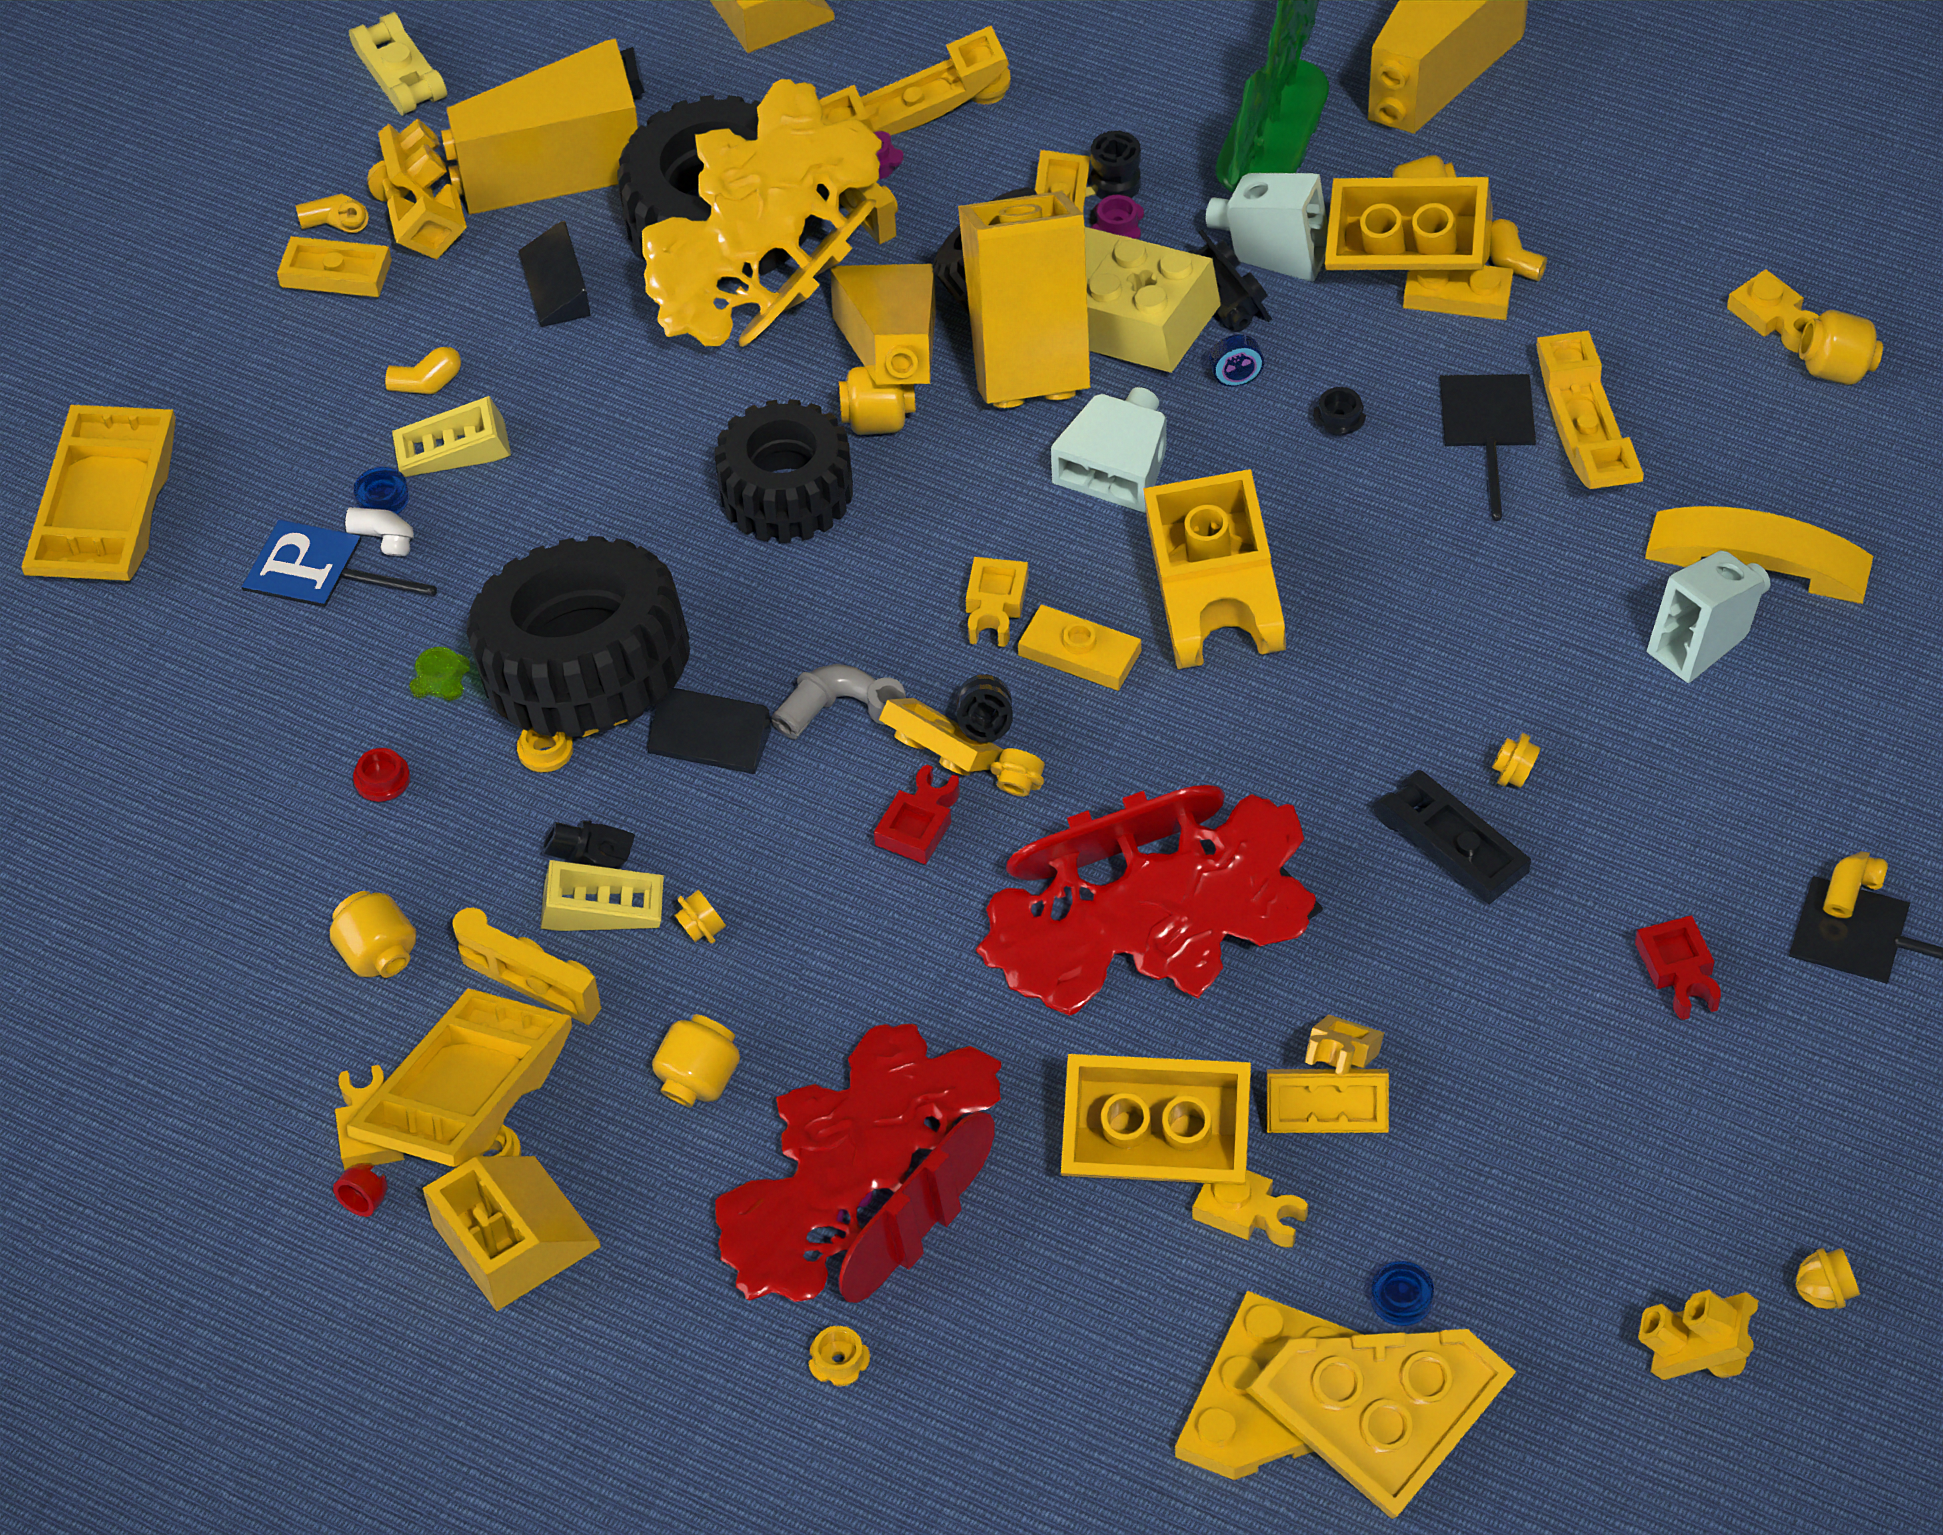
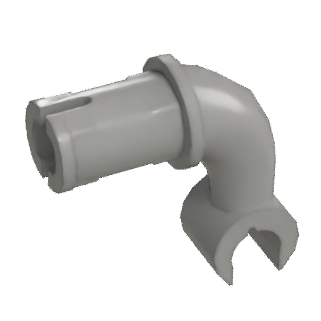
[772,664,906,740]

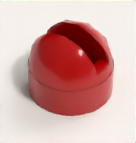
[333,1163,388,1217]

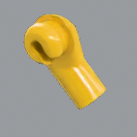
[295,194,369,233]
[385,346,461,394]
[1823,851,1888,918]

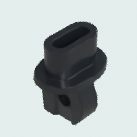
[542,820,635,869]

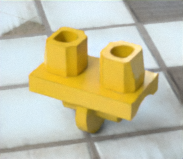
[367,118,447,202]
[1638,1289,1758,1380]

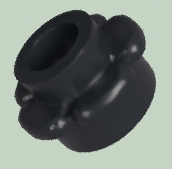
[1313,387,1366,436]

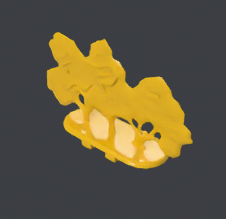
[642,79,882,347]

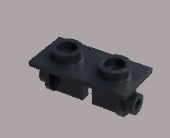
[1188,229,1272,331]

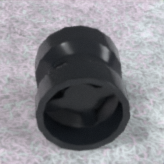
[1090,130,1141,200]
[956,674,1013,743]

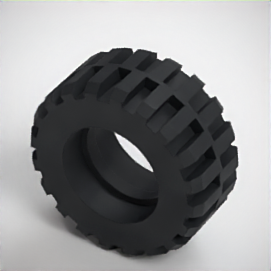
[617,95,815,286]
[467,536,690,737]

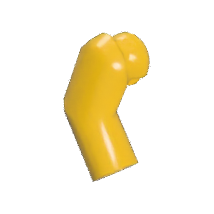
[1490,219,1547,281]

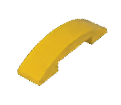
[819,25,1009,135]
[1536,330,1644,489]
[1645,506,1874,604]

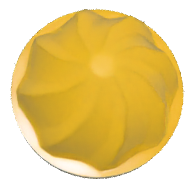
[1796,1247,1860,1309]

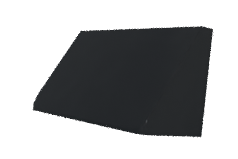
[519,221,591,327]
[647,687,771,774]

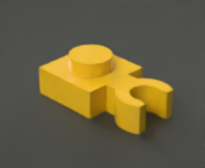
[1727,269,1819,353]
[966,557,1029,647]
[1305,1014,1384,1075]
[335,1065,405,1170]
[1192,1170,1308,1248]

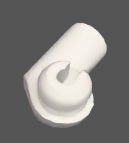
[345,507,414,557]

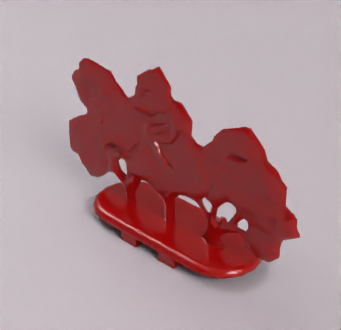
[976,785,1316,1016]
[715,1024,1001,1303]

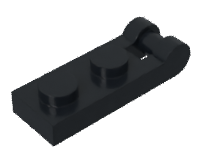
[1373,770,1531,905]

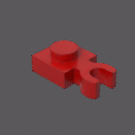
[874,764,960,865]
[1635,915,1721,1020]

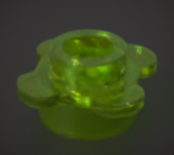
[409,647,470,701]

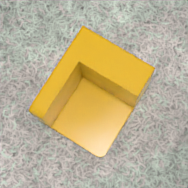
[387,184,467,260]

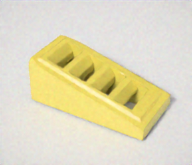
[392,396,511,477]
[540,860,664,931]

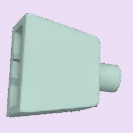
[1206,173,1328,282]
[1051,387,1166,513]
[1646,550,1770,683]

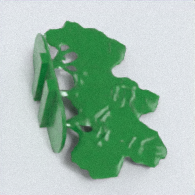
[1215,0,1330,193]

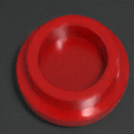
[353,748,410,802]

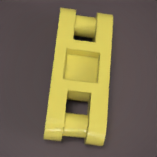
[349,12,447,115]

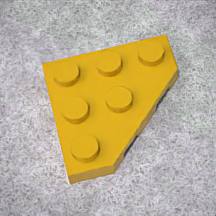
[1175,1291,1364,1480]
[1246,1329,1516,1519]

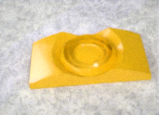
[21,405,176,581]
[347,988,572,1167]

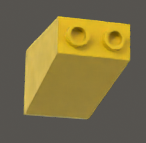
[1368,0,1528,134]
[441,39,638,215]
[958,191,1090,408]

